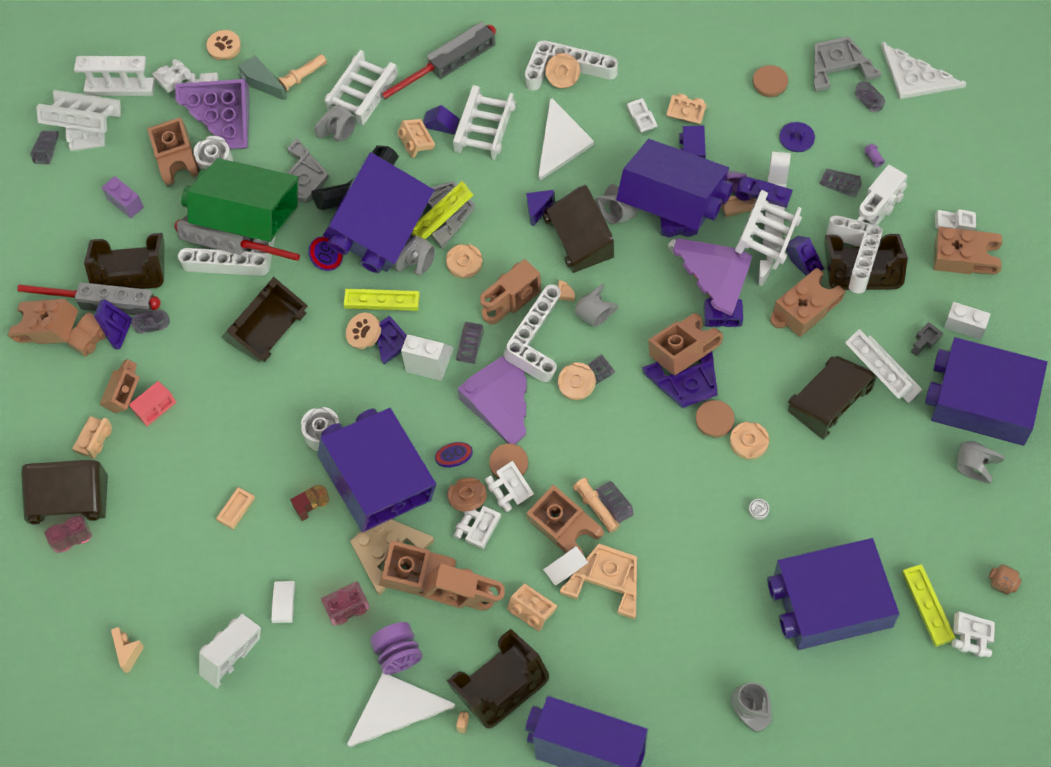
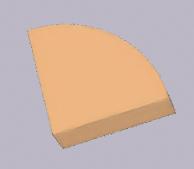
[558,280,575,302]
[456,711,469,733]

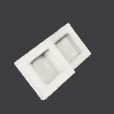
[626,98,658,133]
[935,209,976,230]
[759,245,776,286]
[543,546,588,586]
[272,581,296,623]

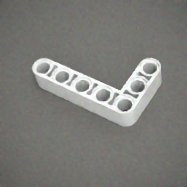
[525,40,618,91]
[763,151,791,251]
[826,215,883,294]
[178,237,275,276]
[504,284,561,382]

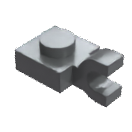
[911,322,944,356]

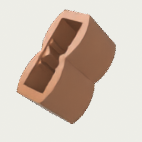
[67,312,106,357]

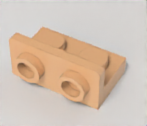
[667,93,707,125]
[398,119,435,158]
[72,416,112,459]
[507,583,557,631]

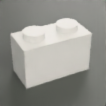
[944,302,991,340]

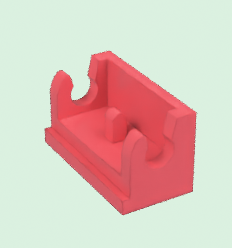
[129,381,177,426]

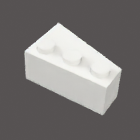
[199,614,261,689]

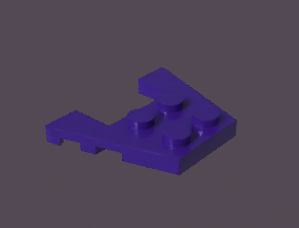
[642,351,718,408]

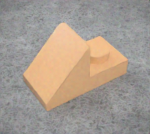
[111,627,144,673]

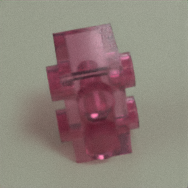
[321,581,370,626]

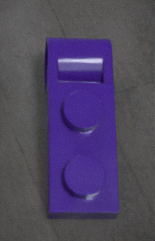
[735,176,793,208]

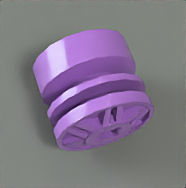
[370,622,423,675]

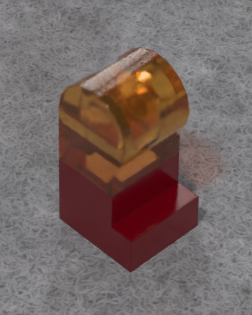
[290,485,329,521]

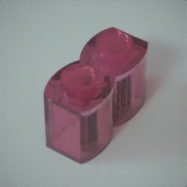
[44,516,92,553]

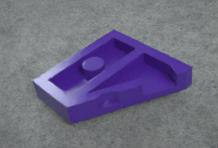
[94,299,133,350]
[377,315,407,365]

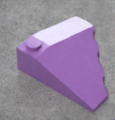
[175,79,250,149]
[672,238,752,316]
[457,349,527,445]

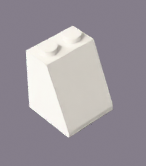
[401,334,453,381]

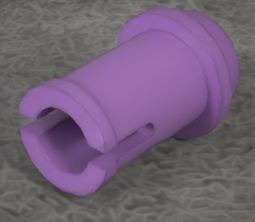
[864,143,885,167]

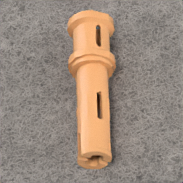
[277,54,327,92]
[572,477,620,533]

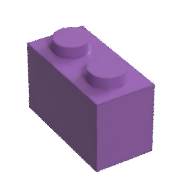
[101,176,144,219]

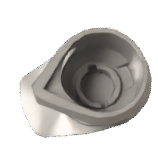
[315,105,356,142]
[595,184,638,224]
[394,235,435,276]
[575,284,619,327]
[957,441,1005,484]
[730,682,772,732]

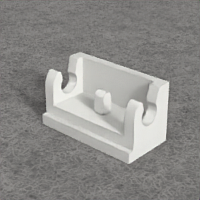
[65,127,105,151]

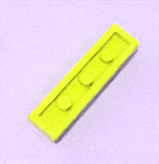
[411,181,474,239]
[344,289,420,311]
[902,564,956,647]

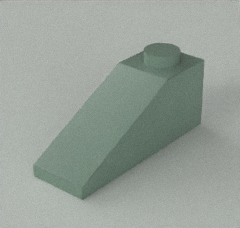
[238,55,287,100]

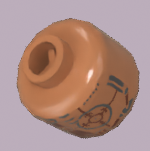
[988,564,1022,595]

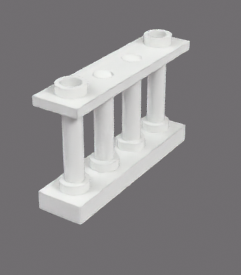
[325,50,398,126]
[74,56,155,96]
[453,85,516,160]
[36,90,121,133]
[735,190,802,270]
[845,329,923,403]

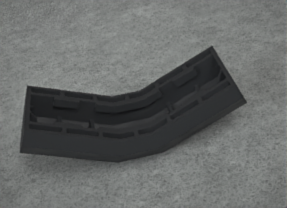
[311,145,399,210]

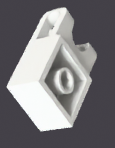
[857,164,908,225]

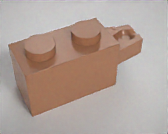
[99,359,140,413]

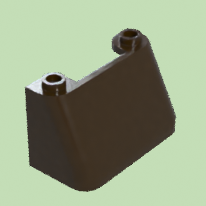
[543,185,614,273]
[84,233,165,289]
[824,234,908,290]
[221,277,308,363]
[787,356,877,440]
[21,460,108,525]
[447,629,549,728]

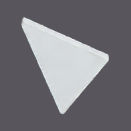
[881,42,966,99]
[539,98,594,181]
[347,673,456,748]

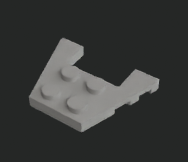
[814,36,881,92]
[287,138,329,203]
[427,181,475,249]

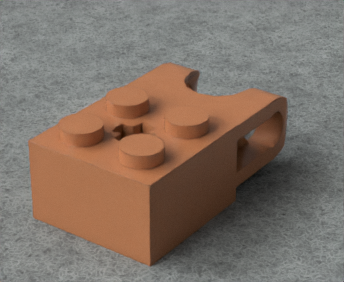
[147,117,200,186]
[933,227,1003,274]
[480,259,541,325]
[773,268,846,337]
[7,299,78,344]
[648,313,723,376]
[526,485,604,554]
[379,540,456,596]
[423,563,505,611]

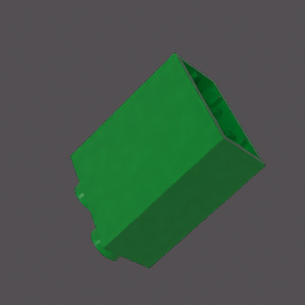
[181,158,299,242]

